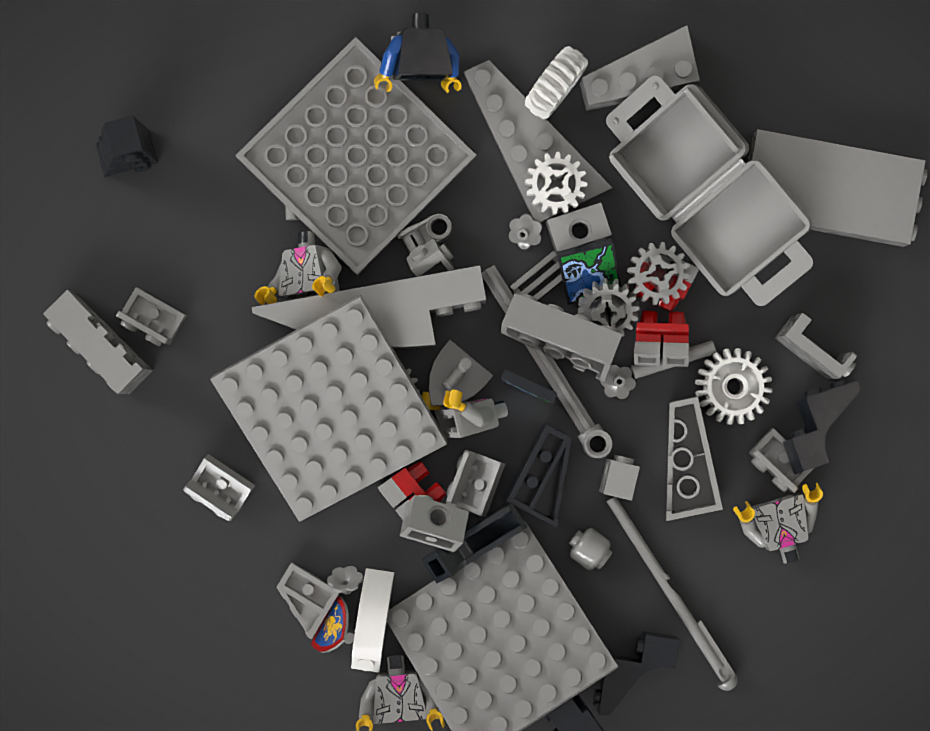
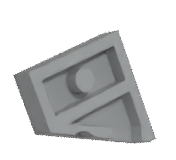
[277,562,339,639]

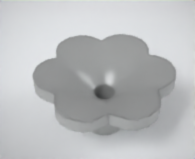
[509,214,542,249]
[600,365,636,399]
[327,566,363,595]

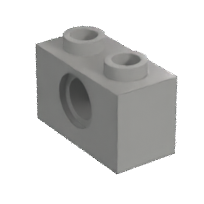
[546,203,612,254]
[599,455,640,501]
[400,495,469,552]

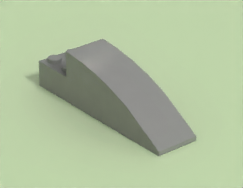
[252,266,486,349]

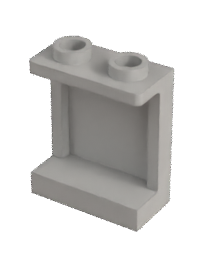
[775,313,857,379]

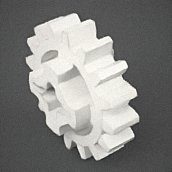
[525,152,587,215]

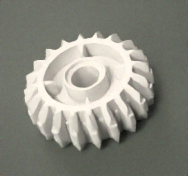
[525,46,588,119]
[695,348,772,425]

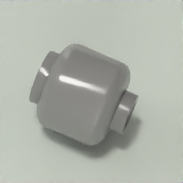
[569,528,612,570]

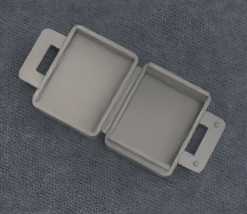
[606,75,813,306]

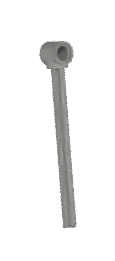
[481,265,612,458]

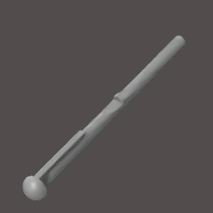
[606,496,738,691]

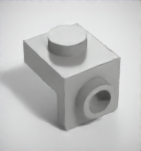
[406,238,454,277]

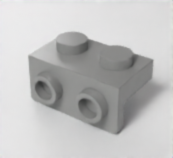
[116,287,187,346]
[748,428,814,493]
[446,450,505,517]
[183,454,255,521]

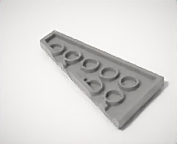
[464,60,612,223]

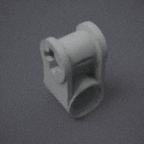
[397,214,453,253]

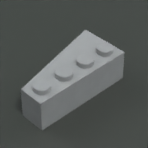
[580,25,700,111]
[43,290,153,394]
[501,293,622,382]
[666,396,723,521]

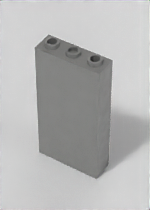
[747,129,927,247]

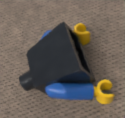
[374,13,462,93]

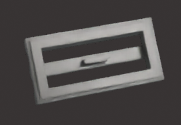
[510,251,562,301]

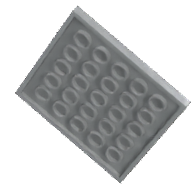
[236,37,476,276]
[210,295,447,522]
[387,521,619,731]

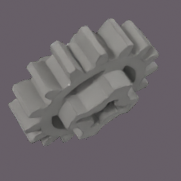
[627,242,690,305]
[578,278,639,337]

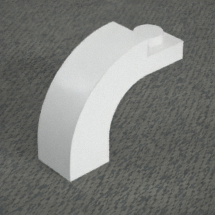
[351,568,394,672]

